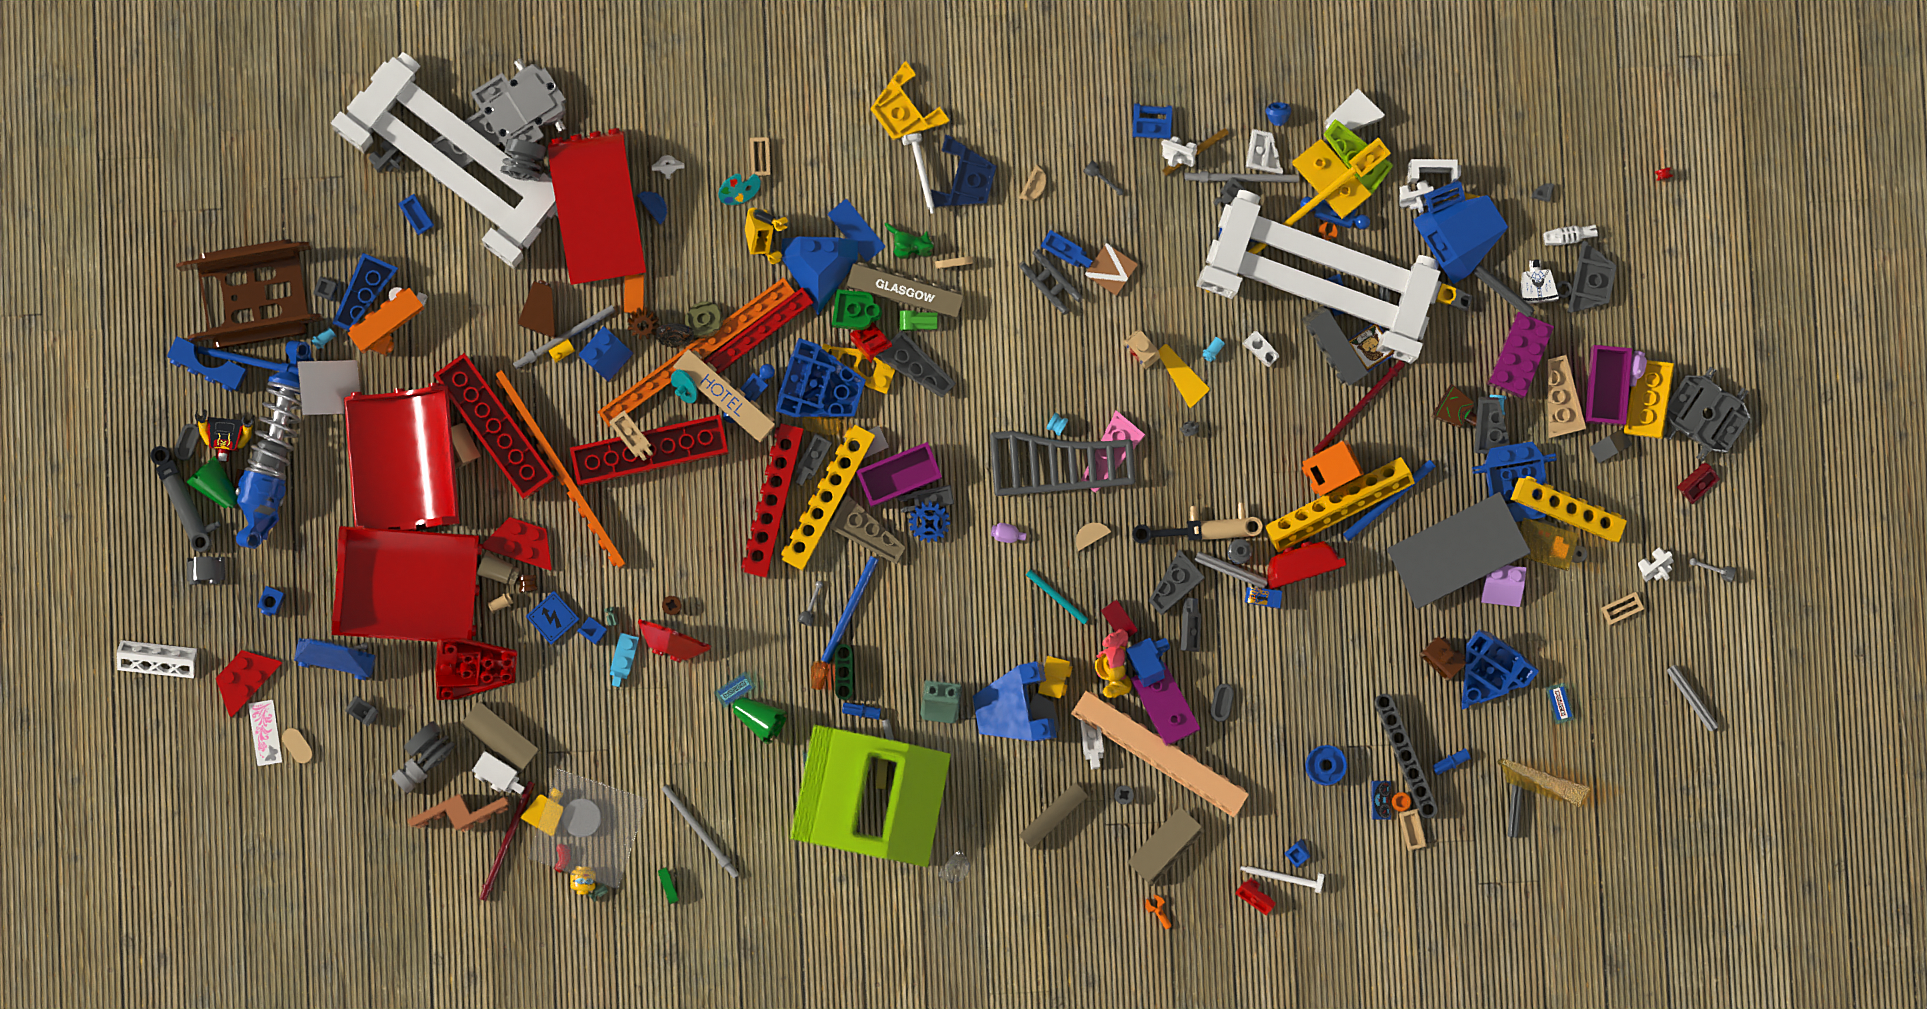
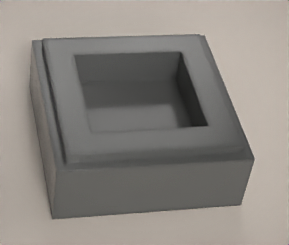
[313,276,338,301]

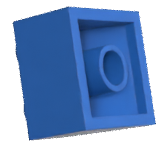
[578,326,634,382]

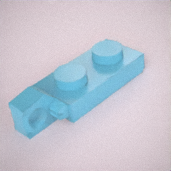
[610,633,639,687]

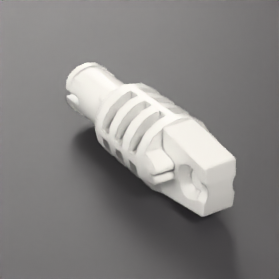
[1543,225,1598,245]

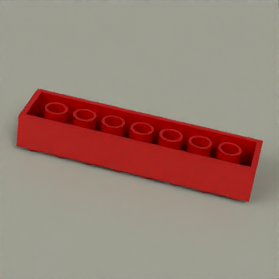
[434,352,556,501]
[570,414,729,487]

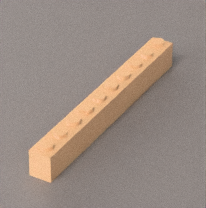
[1071,691,1249,818]

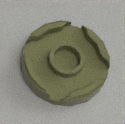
[685,301,723,339]

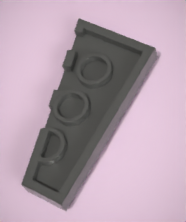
[875,330,956,398]

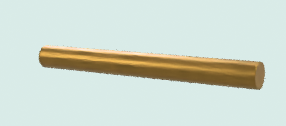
[1162,128,1229,176]

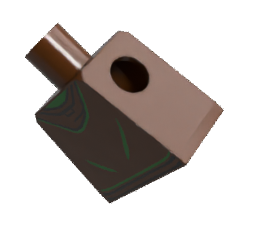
[1431,384,1477,428]

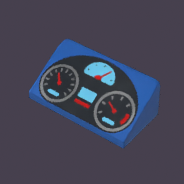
[1371,781,1391,820]

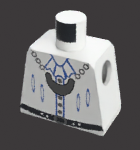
[1520,260,1559,304]

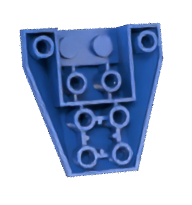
[1413,195,1508,284]

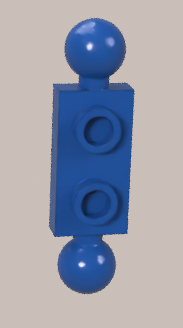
[1300,197,1370,230]
[723,364,775,423]

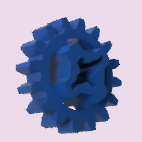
[909,500,950,543]

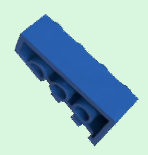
[332,253,398,332]

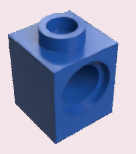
[257,586,286,617]

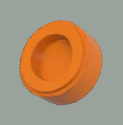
[1391,792,1411,812]

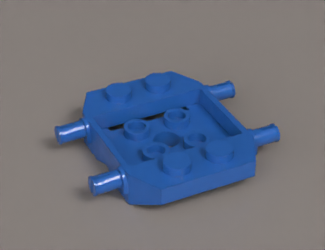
[1472,441,1560,522]

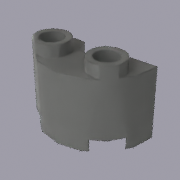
[186,556,225,585]

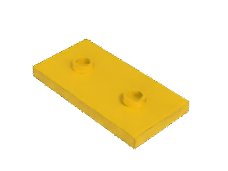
[1292,139,1371,219]
[1624,360,1675,439]

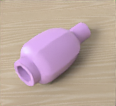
[1629,351,1647,387]
[991,523,1026,543]

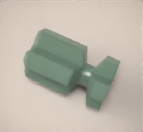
[604,606,619,627]
[588,883,608,902]

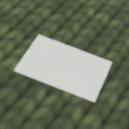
[298,360,360,415]

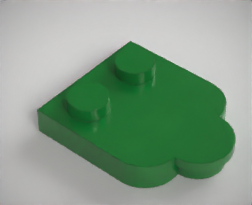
[832,289,882,330]

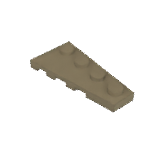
[829,494,906,565]

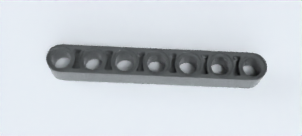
[1374,693,1437,818]

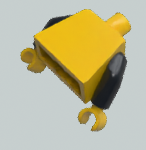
[745,207,788,264]

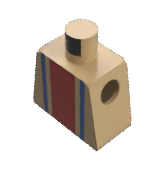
[1122,330,1160,370]

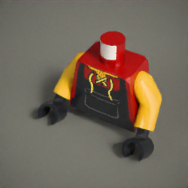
[195,409,255,462]

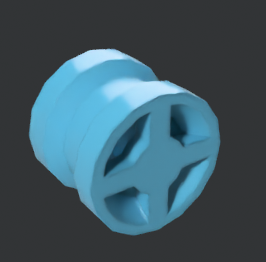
[1046,412,1068,436]

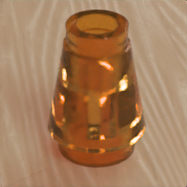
[811,661,829,690]

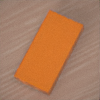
[624,275,644,313]

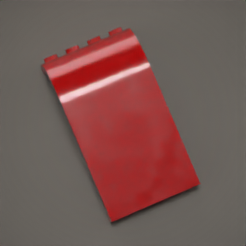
[548,128,647,285]

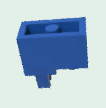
[1126,638,1170,688]

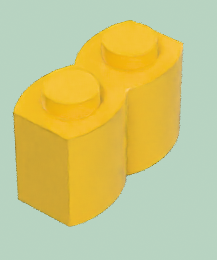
[1038,656,1073,699]

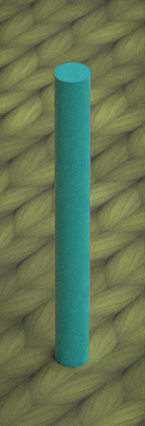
[1026,569,1089,624]

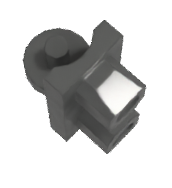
[368,140,402,173]

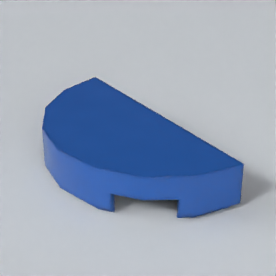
[636,191,667,225]

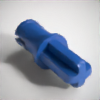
[842,702,881,720]
[1432,748,1471,775]

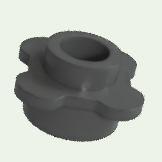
[1180,421,1199,436]

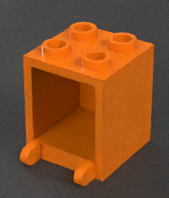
[1302,440,1365,496]

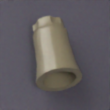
[476,551,520,585]

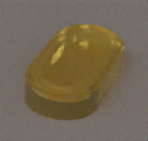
[803,417,841,435]

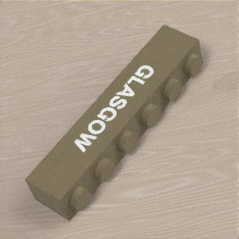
[847,262,963,319]

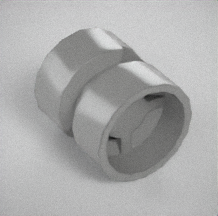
[391,758,428,794]

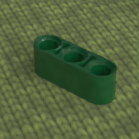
[835,644,853,701]

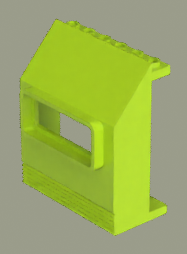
[790,725,951,867]

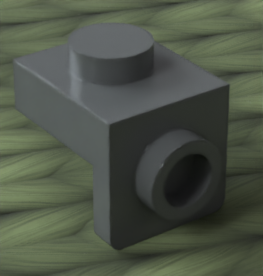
[345,695,378,726]

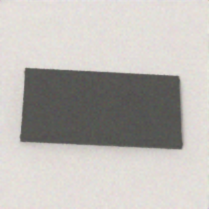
[1387,492,1531,610]

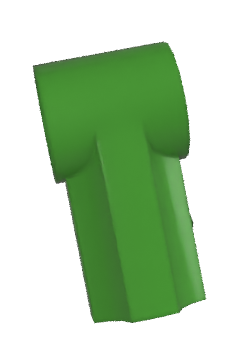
[900,310,937,331]

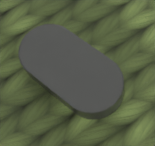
[174,423,201,461]
[1210,684,1234,722]

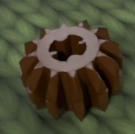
[627,307,660,340]

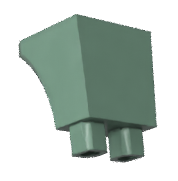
[920,680,962,724]

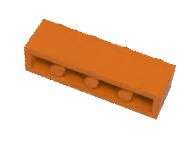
[347,288,425,354]

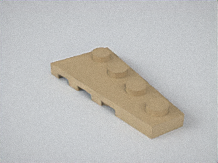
[1547,355,1586,439]

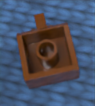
[1419,636,1466,681]

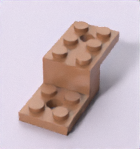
[407,794,511,832]

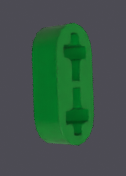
[657,867,679,905]

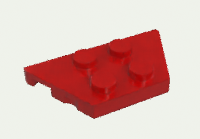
[482,517,552,571]
[215,650,283,718]

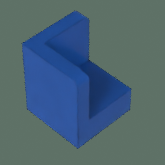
[577,617,608,645]

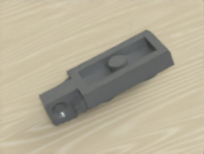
[796,433,832,487]
[1181,598,1201,652]

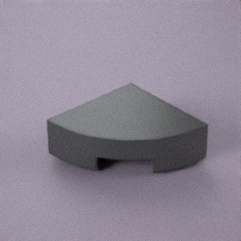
[1531,183,1554,203]

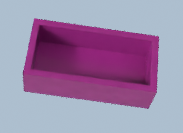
[1487,312,1554,399]
[1585,345,1632,427]
[856,442,942,508]

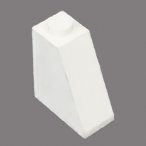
[1324,88,1385,131]

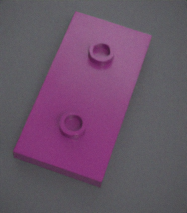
[1131,662,1201,746]

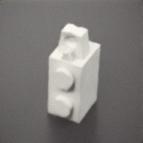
[472,751,525,794]

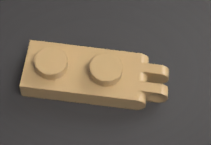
[609,411,652,461]

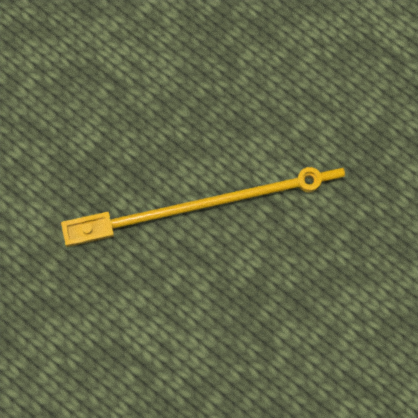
[1206,138,1391,293]

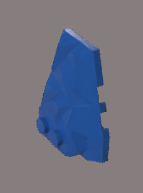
[775,338,866,417]

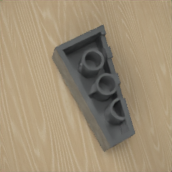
[1302,306,1368,386]

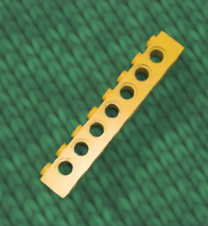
[781,425,875,571]
[1265,457,1415,552]

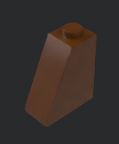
[517,280,556,339]

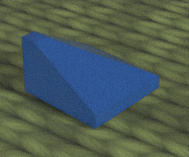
[1284,839,1311,868]

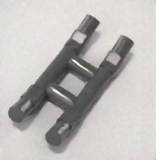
[1018,248,1083,315]

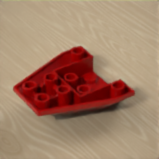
[435,637,517,700]

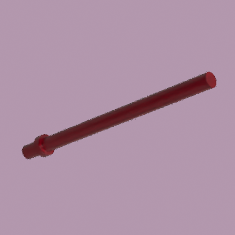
[1313,360,1405,454]
[479,781,535,901]

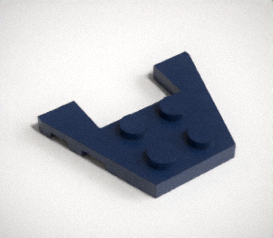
[931,135,997,207]

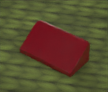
[1677,462,1720,504]
[1101,599,1138,637]

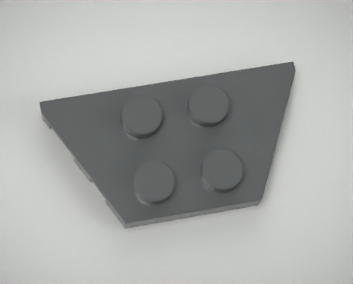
[1567,240,1617,313]

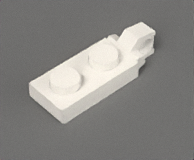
[1080,719,1104,770]

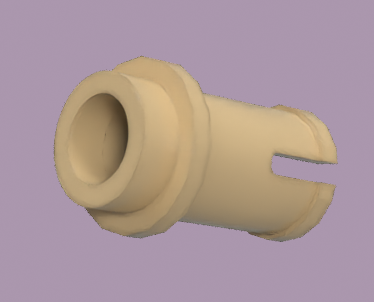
[488,593,514,614]

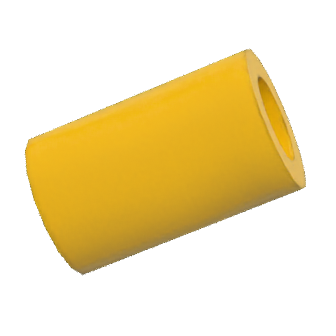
[549,339,575,363]

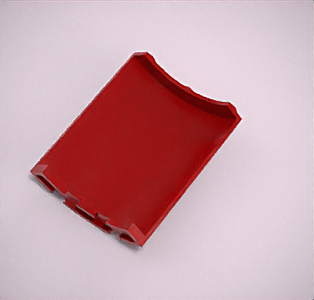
[344,383,460,531]
[332,526,482,642]

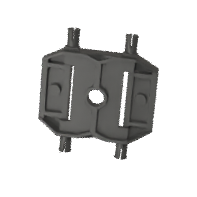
[1664,366,1750,462]

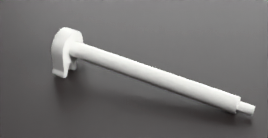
[902,133,934,214]
[1240,866,1324,893]

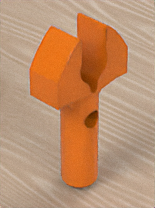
[1317,222,1338,241]
[1145,895,1172,929]

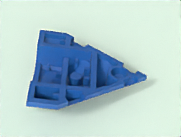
[781,237,858,315]
[1461,629,1539,710]

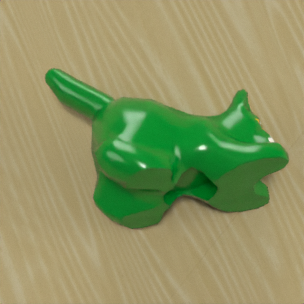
[885,222,934,259]

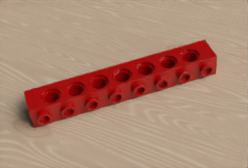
[741,423,804,579]

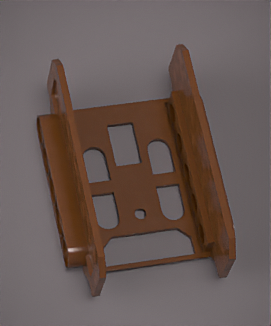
[176,239,324,349]

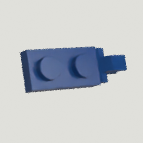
[1040,230,1092,269]

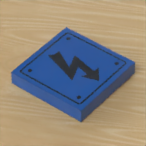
[525,591,580,645]

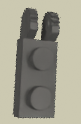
[898,485,954,513]

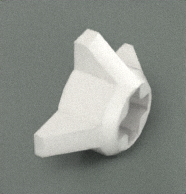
[652,155,684,179]

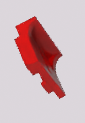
[850,322,892,363]

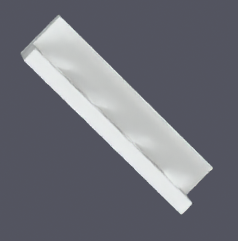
[117,640,197,678]

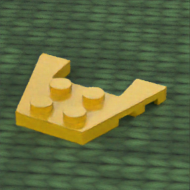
[870,61,950,140]

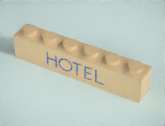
[673,349,776,443]

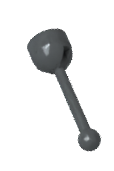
[1083,160,1124,196]

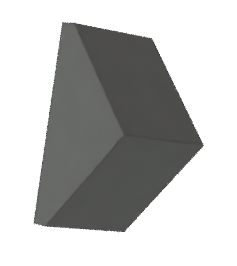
[1589,428,1632,463]

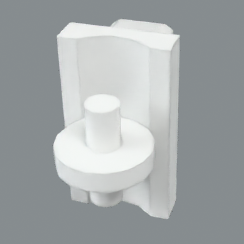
[1161,136,1197,167]
[1399,180,1434,213]
[1638,547,1674,582]

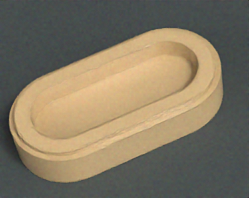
[935,256,973,269]
[282,728,313,763]

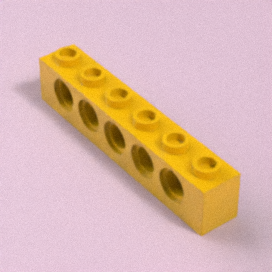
[1511,476,1627,542]

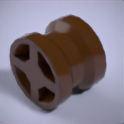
[517,575,538,593]
[662,596,682,616]

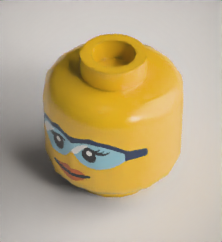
[570,867,596,895]

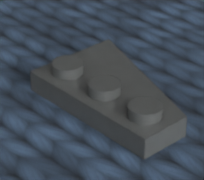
[1474,397,1510,454]
[1149,549,1205,616]

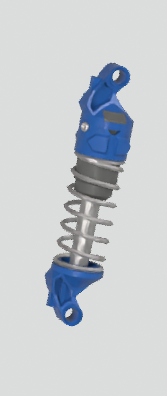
[236,340,314,549]

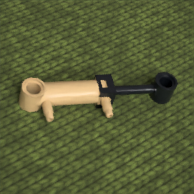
[1131,503,1263,545]

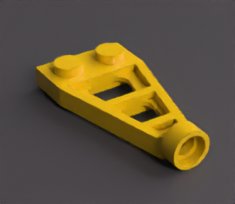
[822,343,895,394]

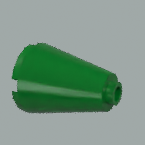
[186,456,238,509]
[732,697,788,745]

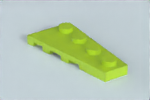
[1323,119,1394,195]

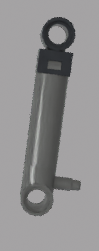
[150,446,221,553]

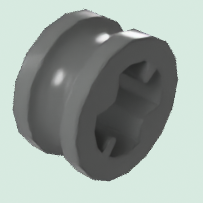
[1555,281,1572,299]

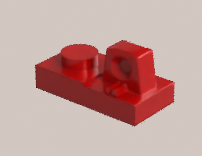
[1235,878,1276,915]

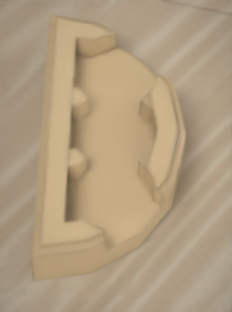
[1019,165,1046,201]
[1076,522,1111,551]

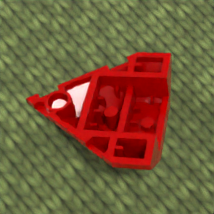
[638,619,712,663]

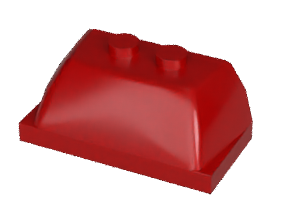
[1267,541,1346,590]

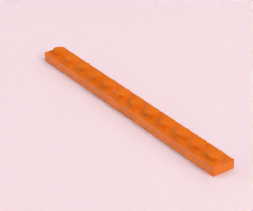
[597,277,795,427]
[495,370,626,568]

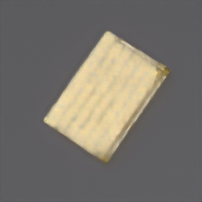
[1520,518,1579,571]

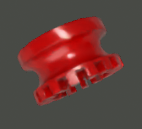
[1654,167,1673,181]

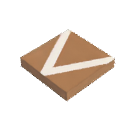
[1085,243,1138,296]

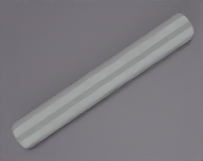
[1195,552,1268,589]
[1667,665,1718,731]

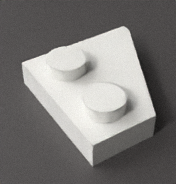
[1246,129,1283,175]

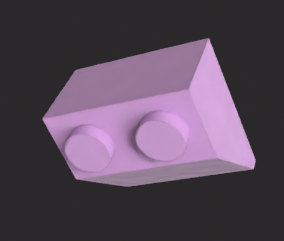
[1481,565,1526,607]

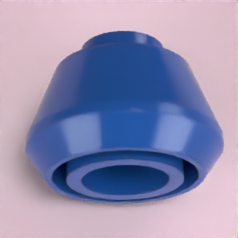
[1265,102,1292,126]

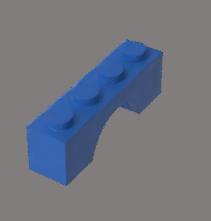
[166,336,248,392]

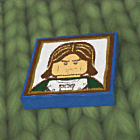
[1348,323,1395,372]

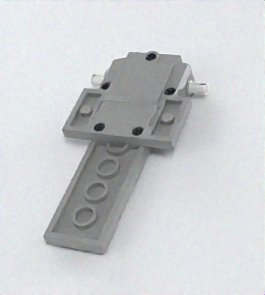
[430,58,567,184]

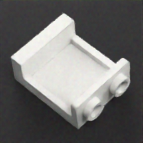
[1408,159,1461,184]

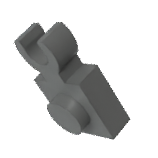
[1213,177,1247,212]

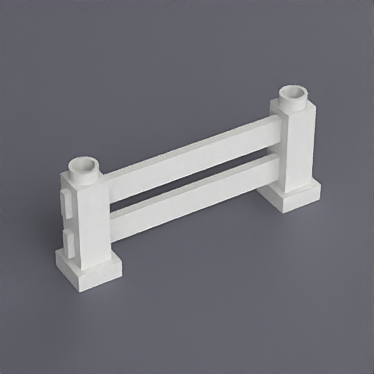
[331,52,557,269]
[1196,190,1442,364]

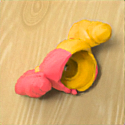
[1095,629,1132,698]

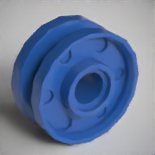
[1305,745,1347,786]

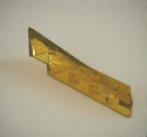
[1497,759,1592,808]

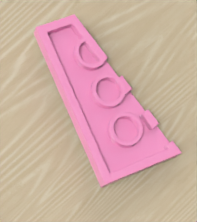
[1081,411,1145,493]

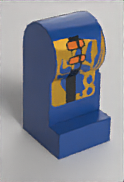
[1245,587,1282,609]

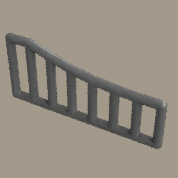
[990,430,1136,496]

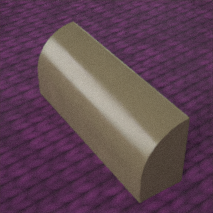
[461,701,540,774]
[1019,782,1088,849]
[1127,807,1205,886]

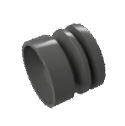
[500,139,546,181]
[403,721,456,772]

